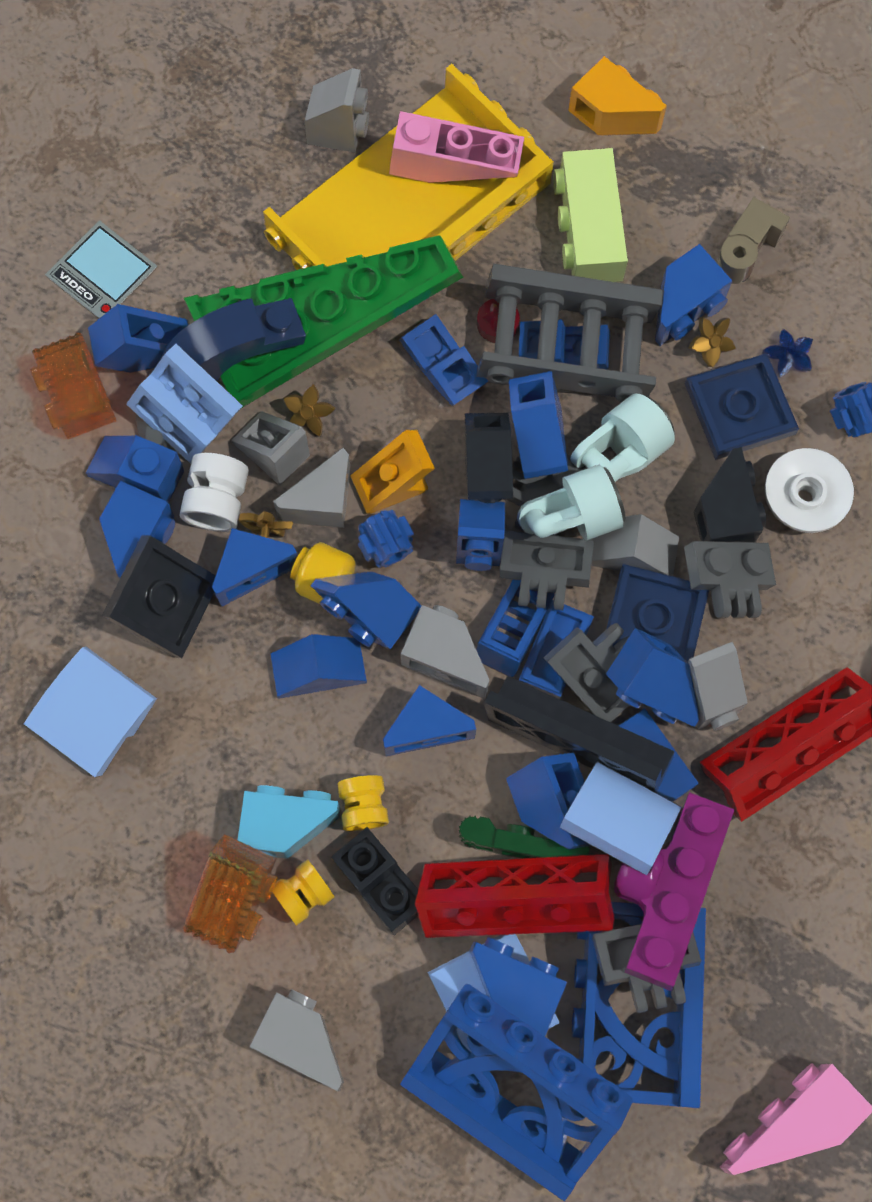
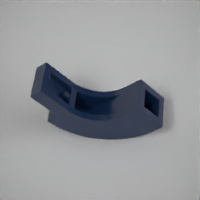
[162,298,306,381]

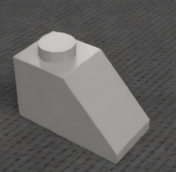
[401,605,489,698]
[687,641,748,731]
[250,989,344,1091]

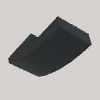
[331,827,418,936]

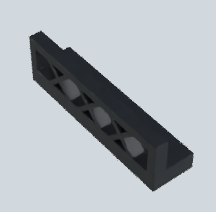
[484,676,674,793]

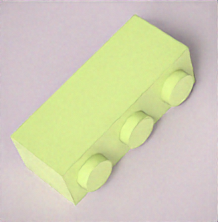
[553,148,628,282]

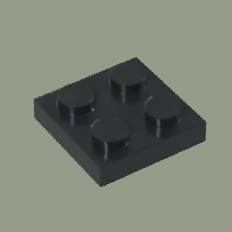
[102,535,216,658]

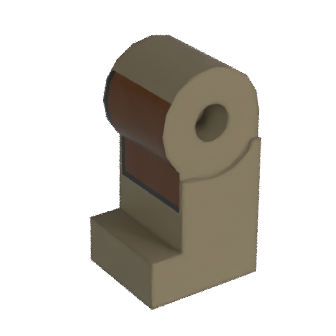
[717,197,790,284]

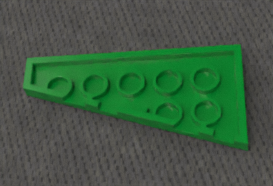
[184,235,463,408]

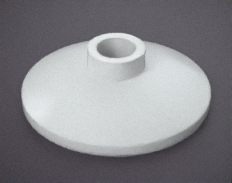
[765,448,854,533]

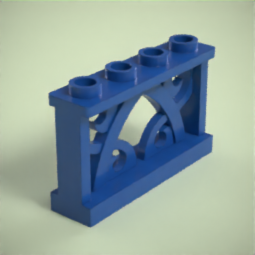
[572,902,706,1108]
[400,984,633,1201]

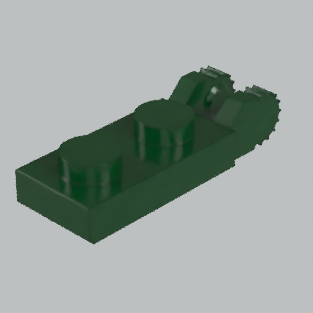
[459,815,590,859]

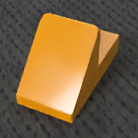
[350,430,435,514]

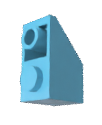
[237,785,340,859]

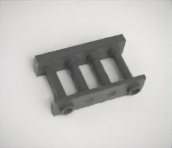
[476,263,663,402]

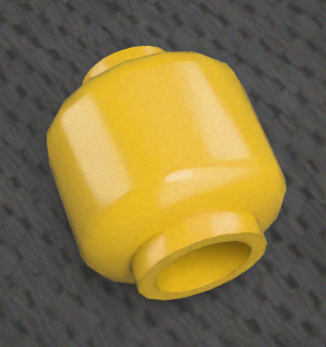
[290,542,355,604]

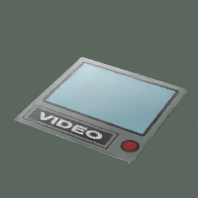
[45,220,157,318]

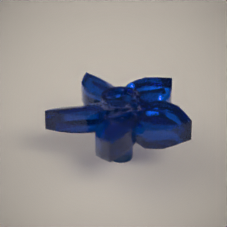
[762,329,813,378]

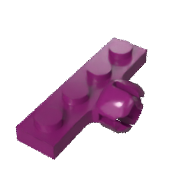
[614,792,734,991]

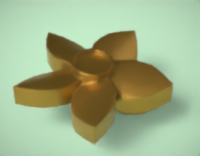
[688,317,736,368]
[283,384,335,437]
[239,511,293,538]

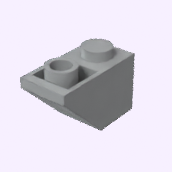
[304,68,369,153]

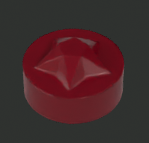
[477,299,520,343]

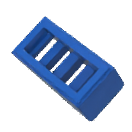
[476,579,555,677]

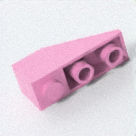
[389,111,524,183]
[720,1063,872,1175]

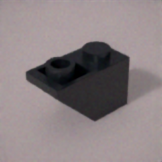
[465,412,513,503]
[693,447,766,542]

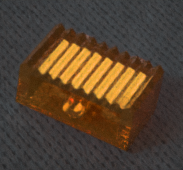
[30,333,117,439]
[183,834,278,953]

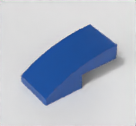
[399,314,488,406]
[519,319,610,370]

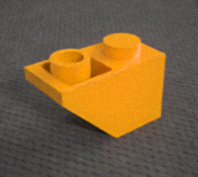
[568,56,667,135]

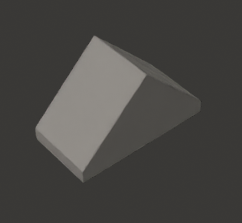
[231,411,310,485]
[273,448,350,528]
[590,514,679,576]

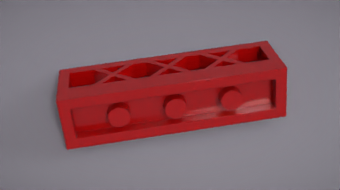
[700,667,872,822]
[415,854,614,938]

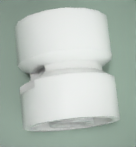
[179,453,249,532]

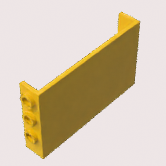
[263,64,554,270]

